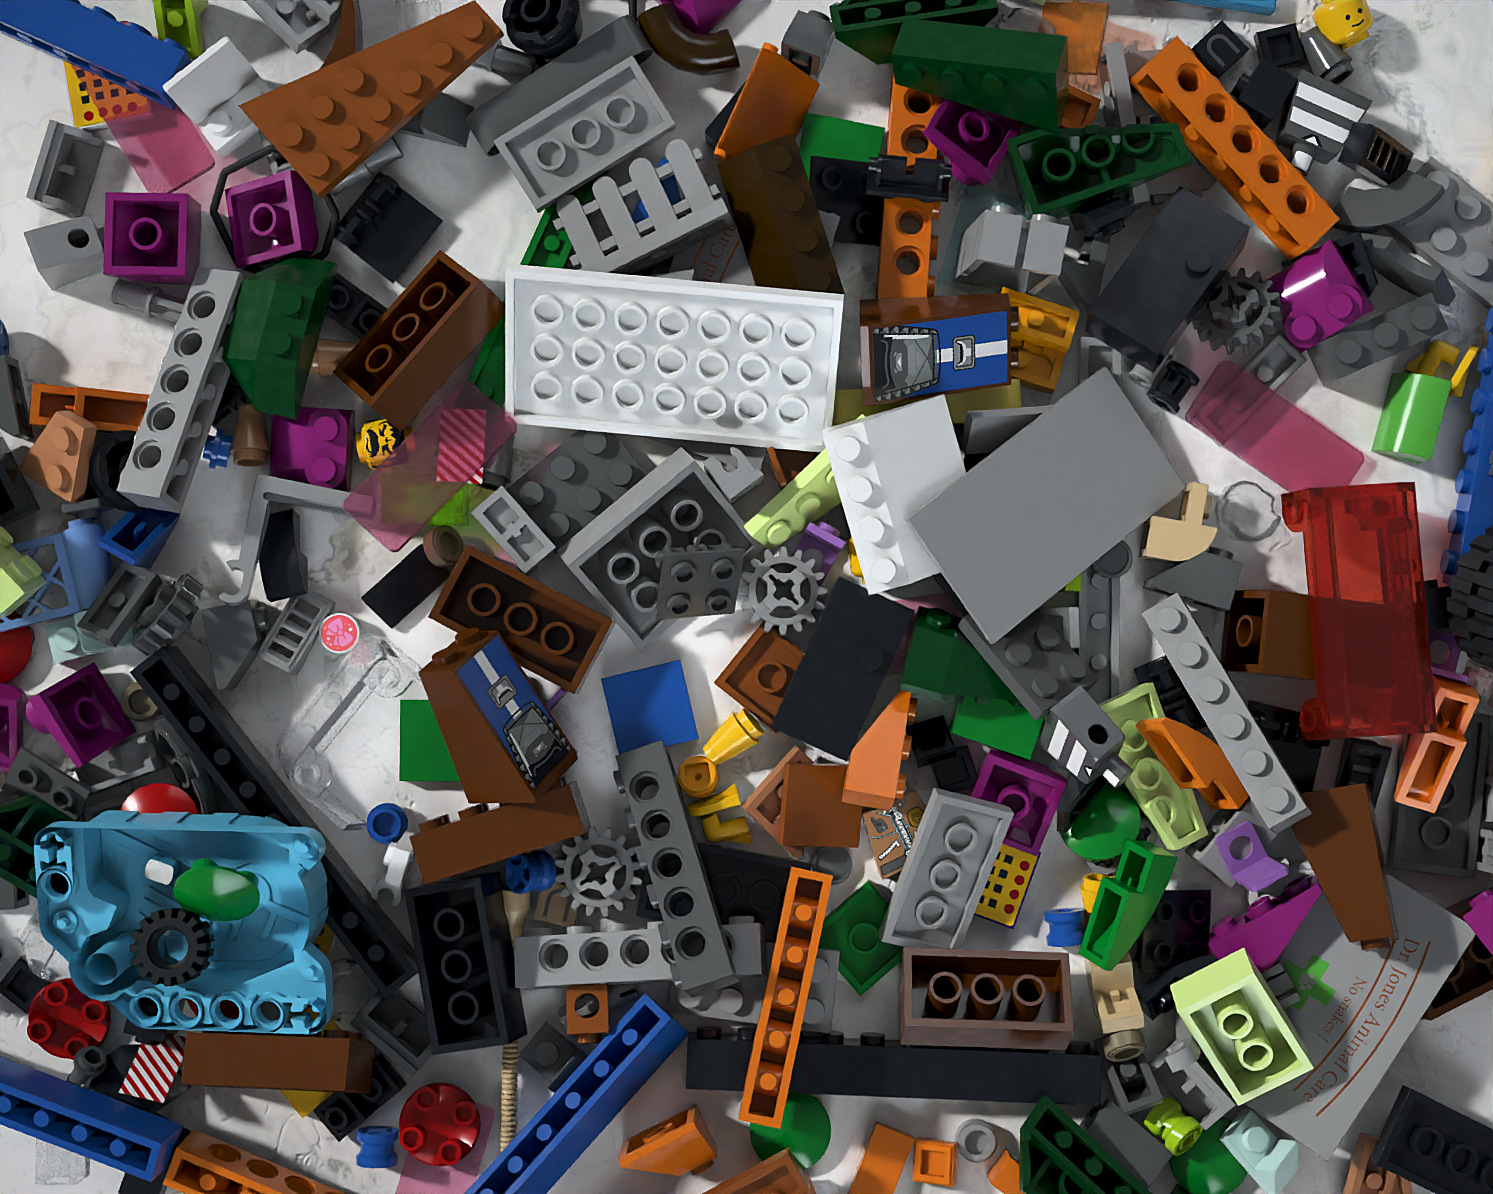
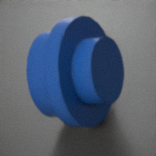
[203,429,233,469]
[367,803,408,844]

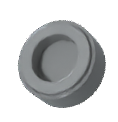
[955,1118,997,1163]

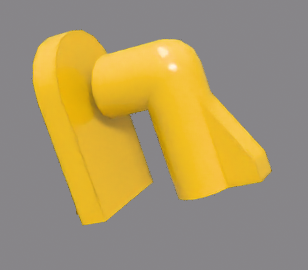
[1404,339,1479,399]
[687,783,752,844]

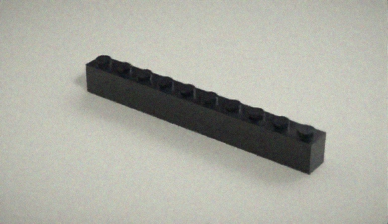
[130,646,418,999]
[686,1026,1101,1106]

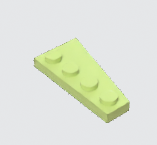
[744,413,866,551]
[1098,682,1209,850]

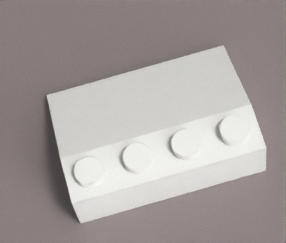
[822,394,966,595]

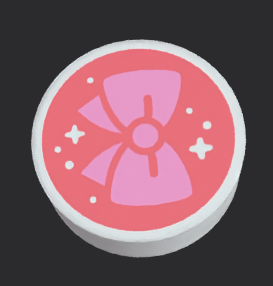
[319,613,362,654]

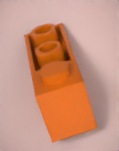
[841,690,918,811]

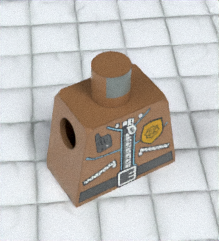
[862,789,926,879]

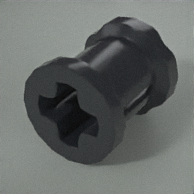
[1146,360,1200,415]

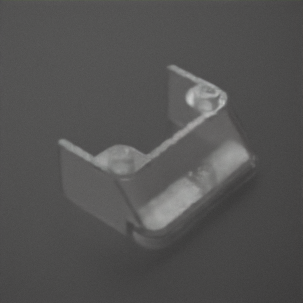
[275,634,426,831]

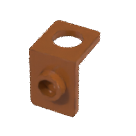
[767,446,820,491]
[566,984,611,1044]

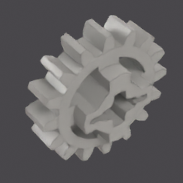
[738,547,827,636]
[555,827,643,917]

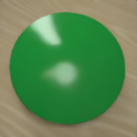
[1060,783,1141,863]
[173,858,260,922]
[750,1093,831,1170]
[1169,1117,1248,1194]

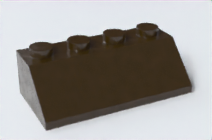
[717,133,845,297]

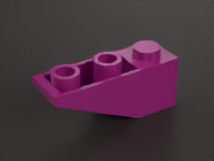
[1208,875,1322,973]

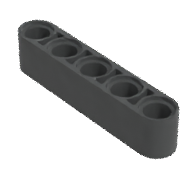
[466,15,654,156]

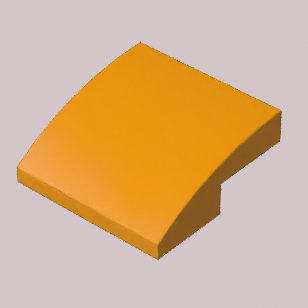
[1001,287,1080,395]

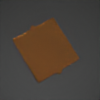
[1038,0,1110,75]

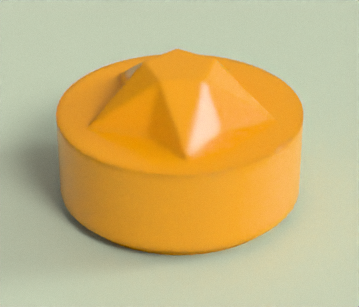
[677,756,719,799]

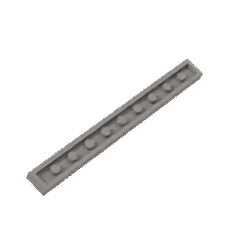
[1076,337,1121,704]

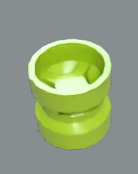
[1144,1096,1203,1156]

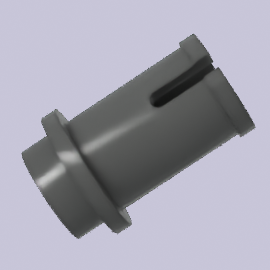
[67,1046,107,1090]

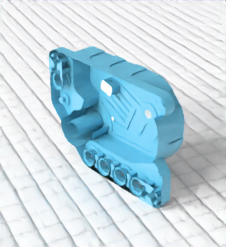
[34,810,333,1034]

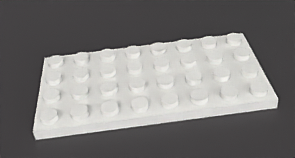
[505,264,844,453]

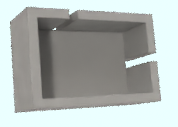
[953,206,1069,296]

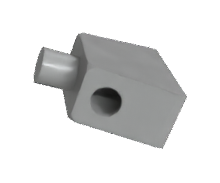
[23,215,105,290]

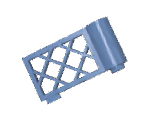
[0,518,114,633]

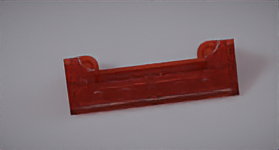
[1281,482,1438,741]

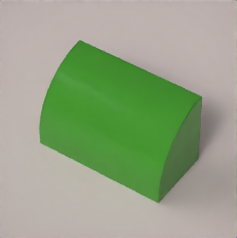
[1371,373,1452,464]

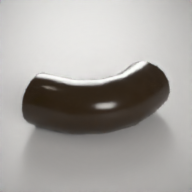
[637,3,740,76]

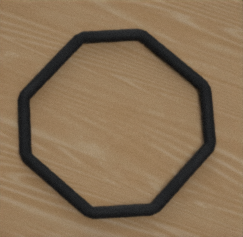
[210,145,340,274]

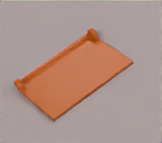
[713,42,820,162]

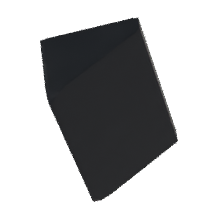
[361,544,451,629]

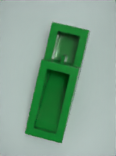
[1078,839,1178,971]

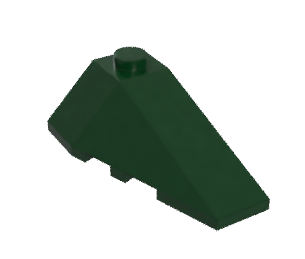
[1006,123,1191,220]
[899,606,1025,708]

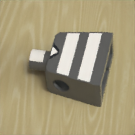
[1276,69,1373,177]
[1038,685,1133,788]

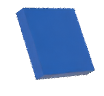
[601,660,699,754]

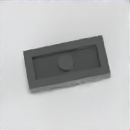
[77,561,162,648]

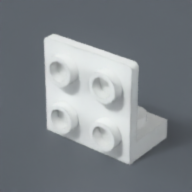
[163,36,272,159]

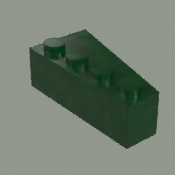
[891,18,1069,132]

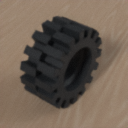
[130,908,215,986]

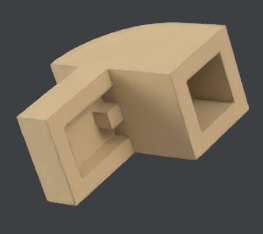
[1138,482,1218,563]
[1084,951,1145,1034]

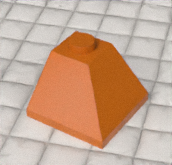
[618,1104,718,1176]

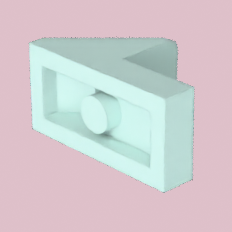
[44,610,135,664]
[1219,1109,1299,1194]

